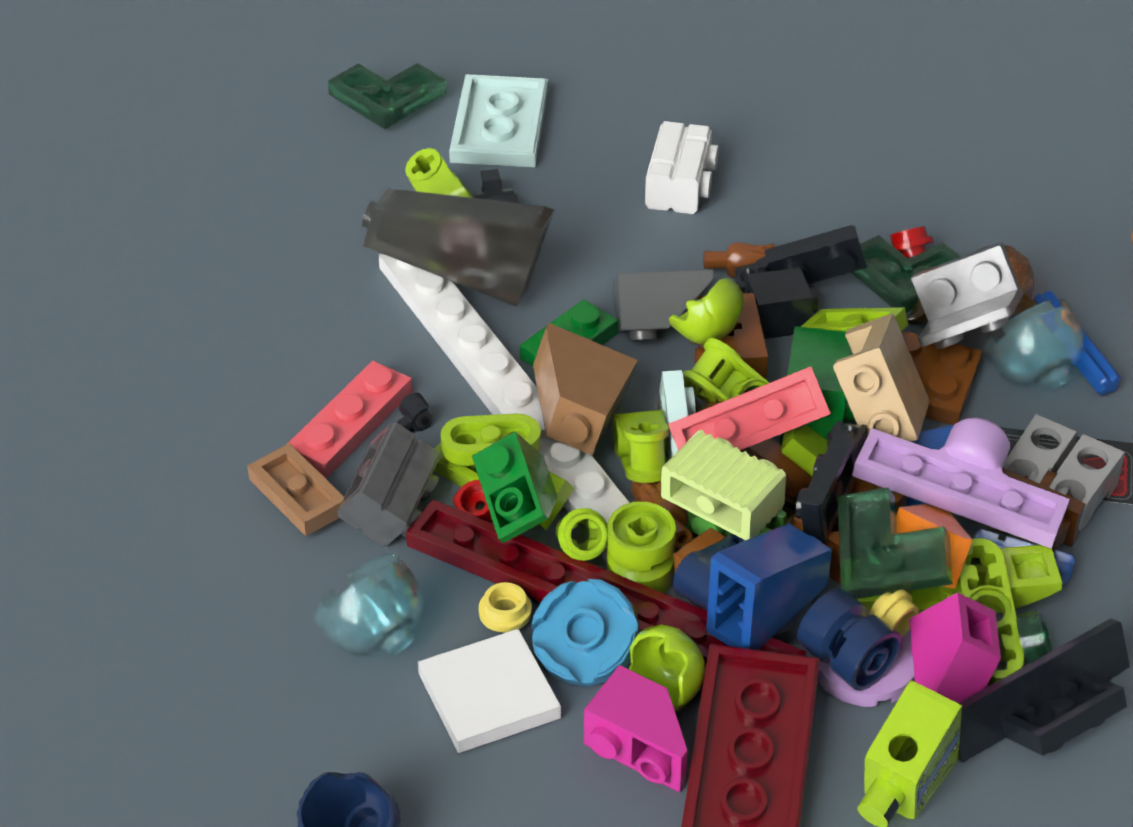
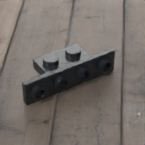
[958,619,1130,762]

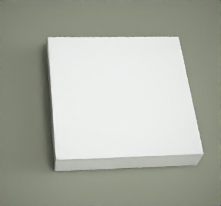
[418,629,561,753]

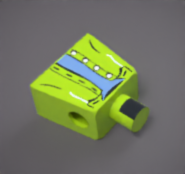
[857,680,962,827]

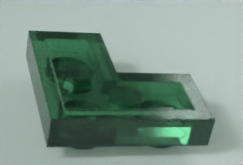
[328,63,447,129]
[851,235,961,313]
[838,487,953,599]

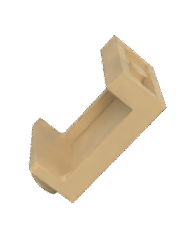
[833,313,930,442]

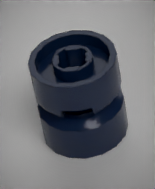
[797,588,903,691]

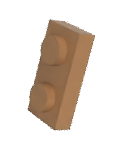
[247,443,344,536]

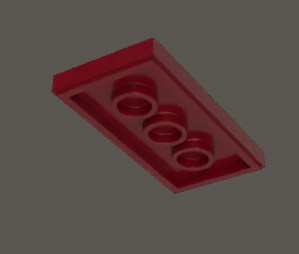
[681,644,820,827]

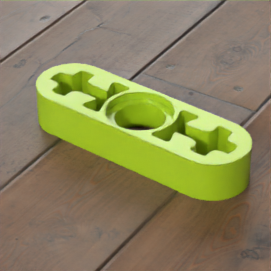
[956,538,1024,687]

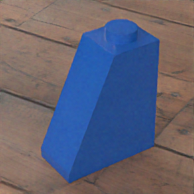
[706,524,832,650]

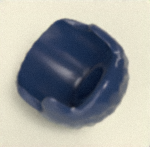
[297,772,401,827]

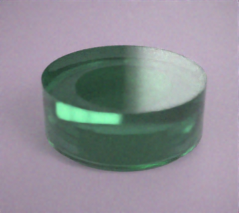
[1016,610,1053,664]

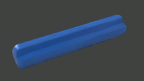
[1032,290,1121,396]

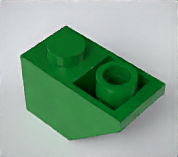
[472,432,558,543]

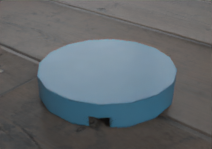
[531,579,640,687]

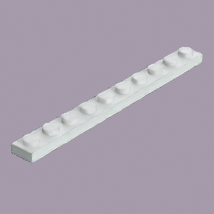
[379,241,629,561]

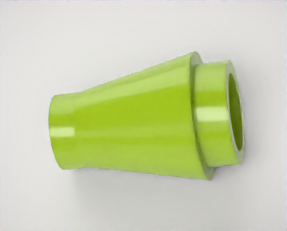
[556,508,607,561]

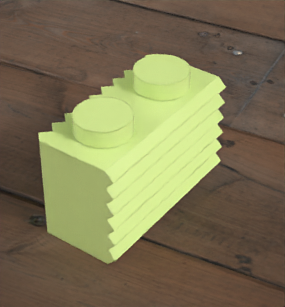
[661,430,786,540]

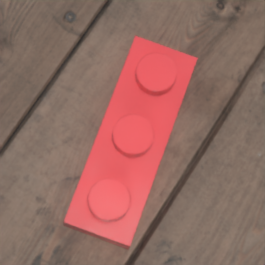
[287,361,413,479]
[667,367,831,450]

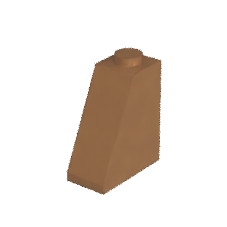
[533,323,638,455]

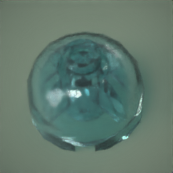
[983,299,1085,390]
[314,553,424,657]

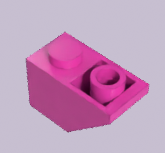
[909,592,1001,703]
[584,665,687,793]

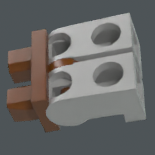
[987,414,1125,552]

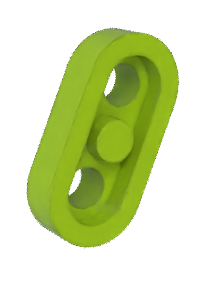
[440,413,541,466]

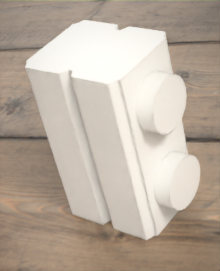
[645,121,719,214]

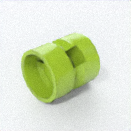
[607,501,676,593]

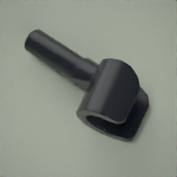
[397,392,432,431]

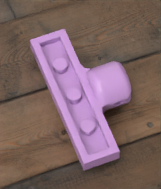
[852,417,1070,548]

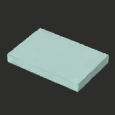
[449,74,548,168]

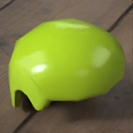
[669,278,744,345]
[629,624,706,713]

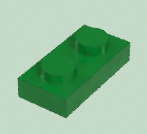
[520,299,618,367]

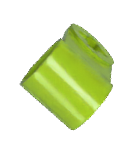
[405,148,479,233]
[683,338,770,404]
[612,409,669,483]

